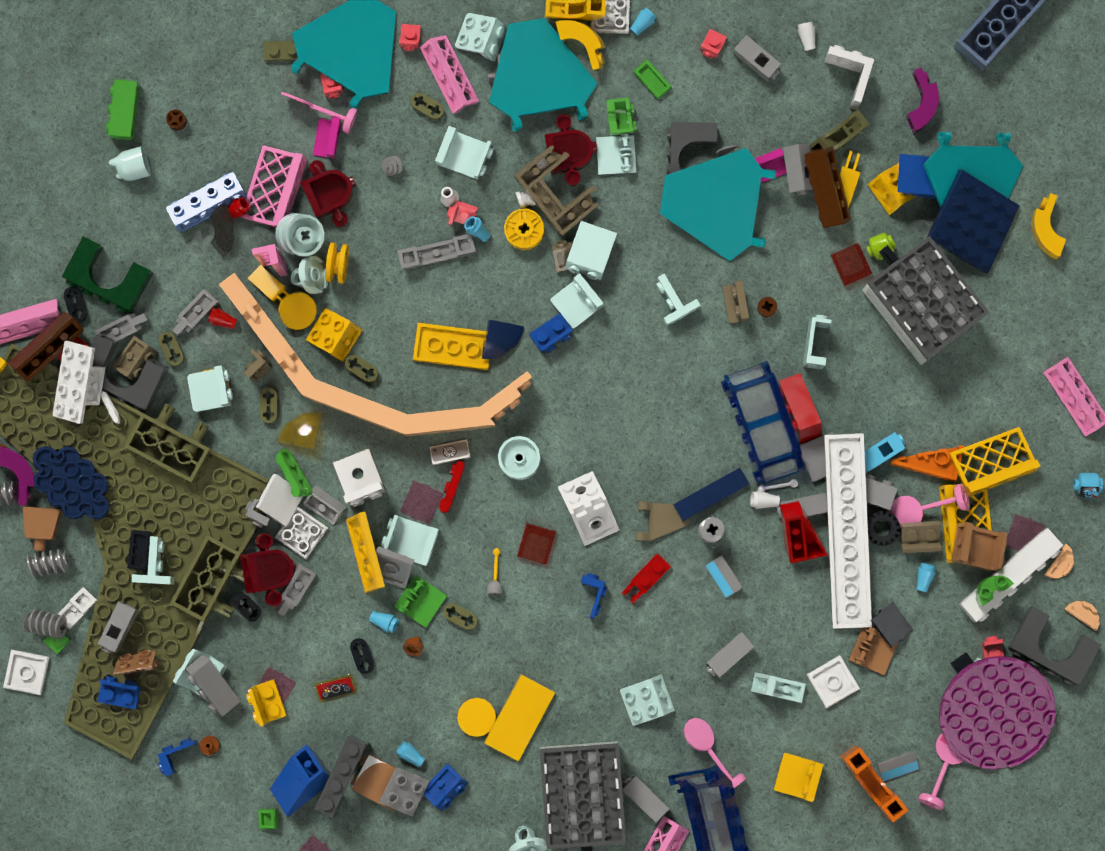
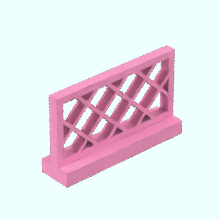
[241,145,308,227]

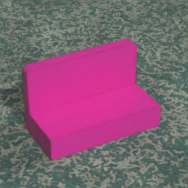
[313,117,341,159]
[755,148,787,183]

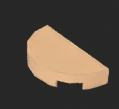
[1044,544,1074,578]
[1064,601,1100,631]

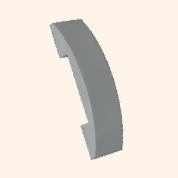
[397,234,476,269]

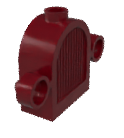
[545,114,597,186]
[300,160,356,227]
[240,533,295,607]

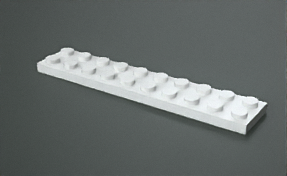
[824,433,872,628]

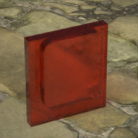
[830,243,873,286]
[517,523,556,565]

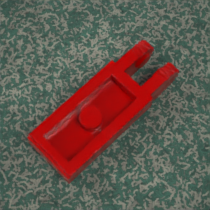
[439,461,465,513]
[621,553,671,604]

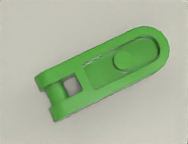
[276,449,312,497]

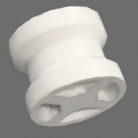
[515,191,536,209]

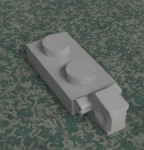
[172,289,219,337]
[95,313,149,341]
[275,563,316,616]

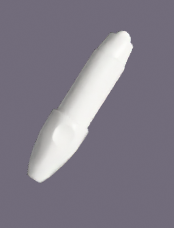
[101,391,121,424]

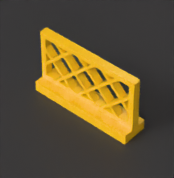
[949,427,1040,497]
[939,484,992,563]

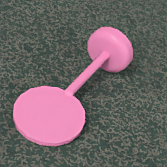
[281,92,358,134]
[889,484,970,527]
[684,718,746,794]
[918,733,963,810]

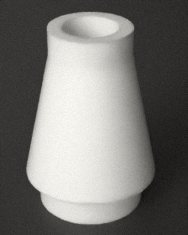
[797,22,816,51]
[440,187,459,207]
[750,490,780,509]

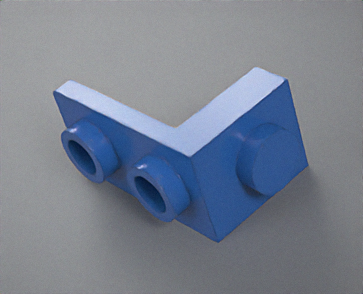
[581,573,607,619]
[157,738,198,776]

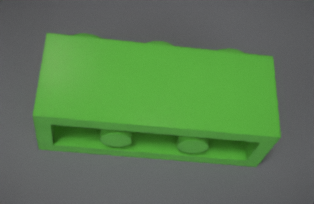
[106,79,140,141]

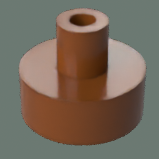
[403,636,424,657]
[200,736,220,755]

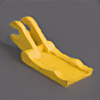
[840,151,860,208]
[248,265,288,302]

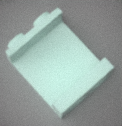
[435,126,494,180]
[565,221,617,280]
[803,315,832,370]
[381,515,439,566]

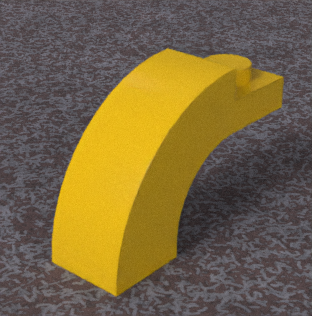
[545,0,606,22]
[556,20,605,70]
[1031,193,1066,260]

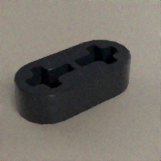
[64,287,87,322]
[231,592,261,622]
[350,638,374,674]

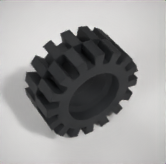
[867,511,900,546]

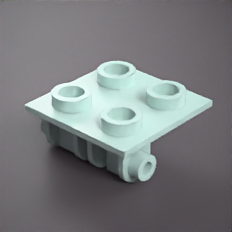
[596,134,636,175]

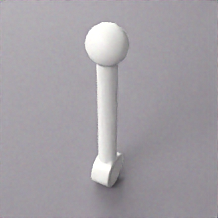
[758,479,798,492]

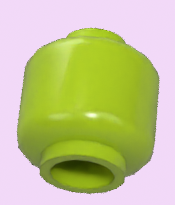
[867,233,896,261]

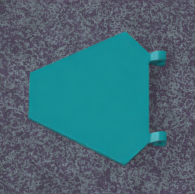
[291,0,396,109]
[488,18,598,132]
[923,132,1023,208]
[660,148,776,261]

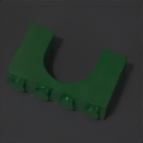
[62,236,153,314]

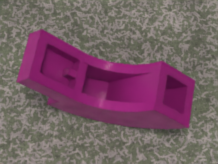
[906,67,939,134]
[0,446,35,505]

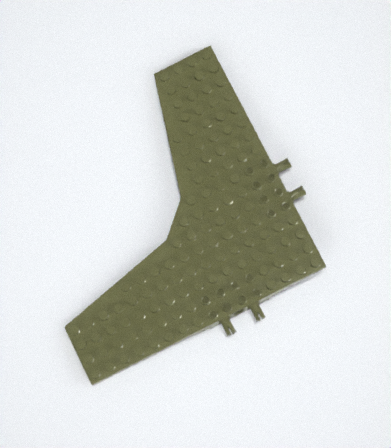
[0,343,270,760]

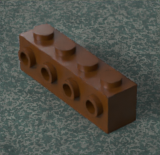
[804,146,851,228]
[8,311,84,382]

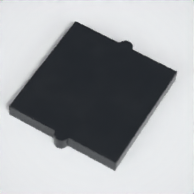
[870,602,913,648]

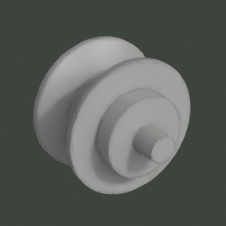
[382,156,403,176]

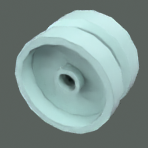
[275,213,324,256]
[498,436,541,480]

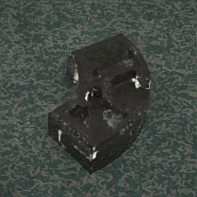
[209,203,235,257]

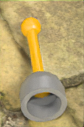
[487,548,503,595]

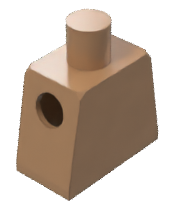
[23,507,63,551]

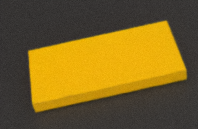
[413,323,490,370]
[346,512,385,593]
[484,674,555,761]

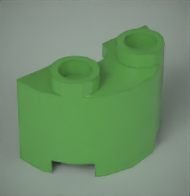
[606,97,637,136]
[976,575,1014,607]

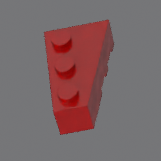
[777,373,822,444]
[780,501,828,563]

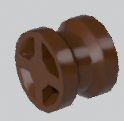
[166,109,187,131]
[757,297,777,318]

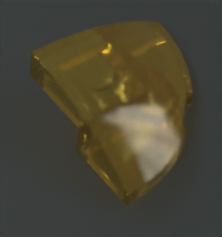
[277,412,323,450]

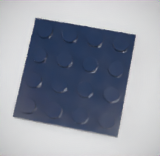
[927,170,1020,274]

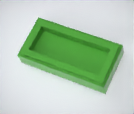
[633,59,672,100]

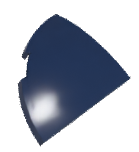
[482,320,524,359]

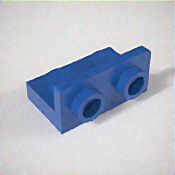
[529,313,573,354]
[97,676,141,709]
[423,763,469,811]

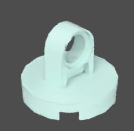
[290,256,328,294]
[509,826,548,851]

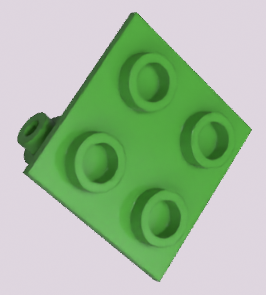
[394,574,447,628]

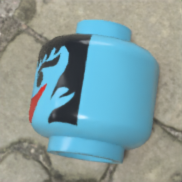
[1073,473,1103,498]

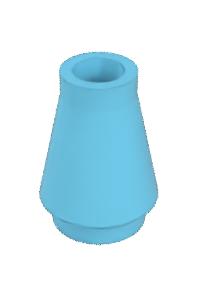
[630,8,657,36]
[464,216,491,242]
[916,562,937,592]
[369,611,399,633]
[395,741,425,768]

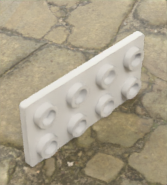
[53,341,105,424]

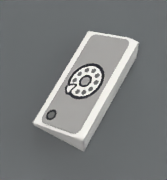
[430,439,471,466]

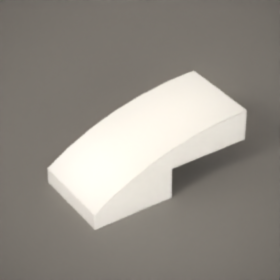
[58,587,97,630]

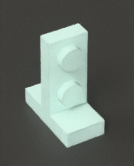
[656,274,701,326]
[132,536,175,585]
[751,672,806,703]

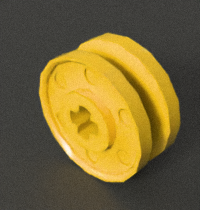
[504,209,544,250]
[325,242,349,284]

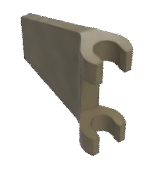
[636,501,690,541]

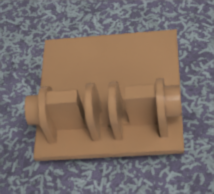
[849,627,898,675]
[113,650,158,675]

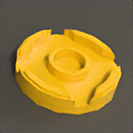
[278,291,317,330]
[457,698,496,737]

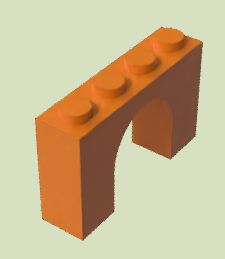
[839,745,909,822]

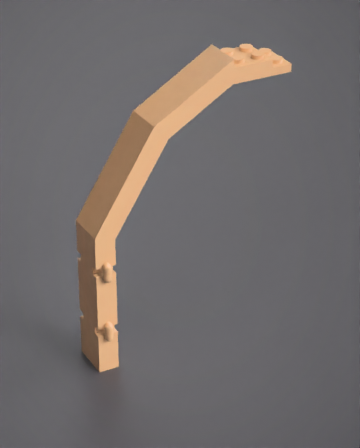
[219,273,532,437]

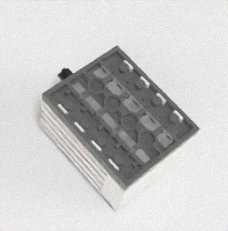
[862,236,990,365]
[540,741,626,851]

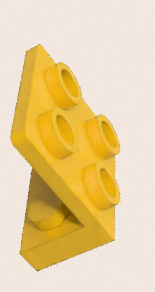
[867,163,917,215]
[306,308,363,362]
[246,679,287,727]
[774,753,824,802]

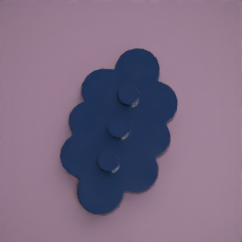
[33,446,110,520]

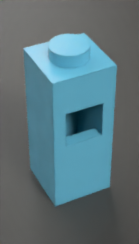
[864,432,906,474]

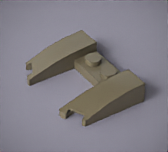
[513,146,598,236]

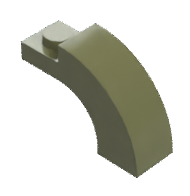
[810,109,870,153]

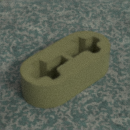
[411,93,444,120]
[159,332,185,367]
[345,355,379,383]
[260,387,278,424]
[443,603,478,630]

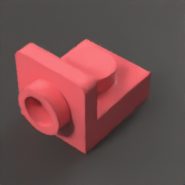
[399,24,421,51]
[700,29,727,58]
[320,74,344,99]
[447,201,478,225]
[981,636,1004,658]

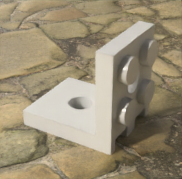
[824,45,874,110]
[333,449,386,507]
[558,471,619,546]

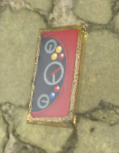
[314,674,357,702]

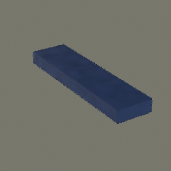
[673,468,749,522]

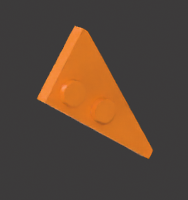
[890,445,964,482]

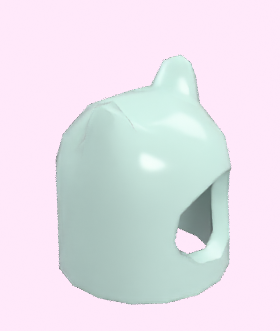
[109,146,151,181]

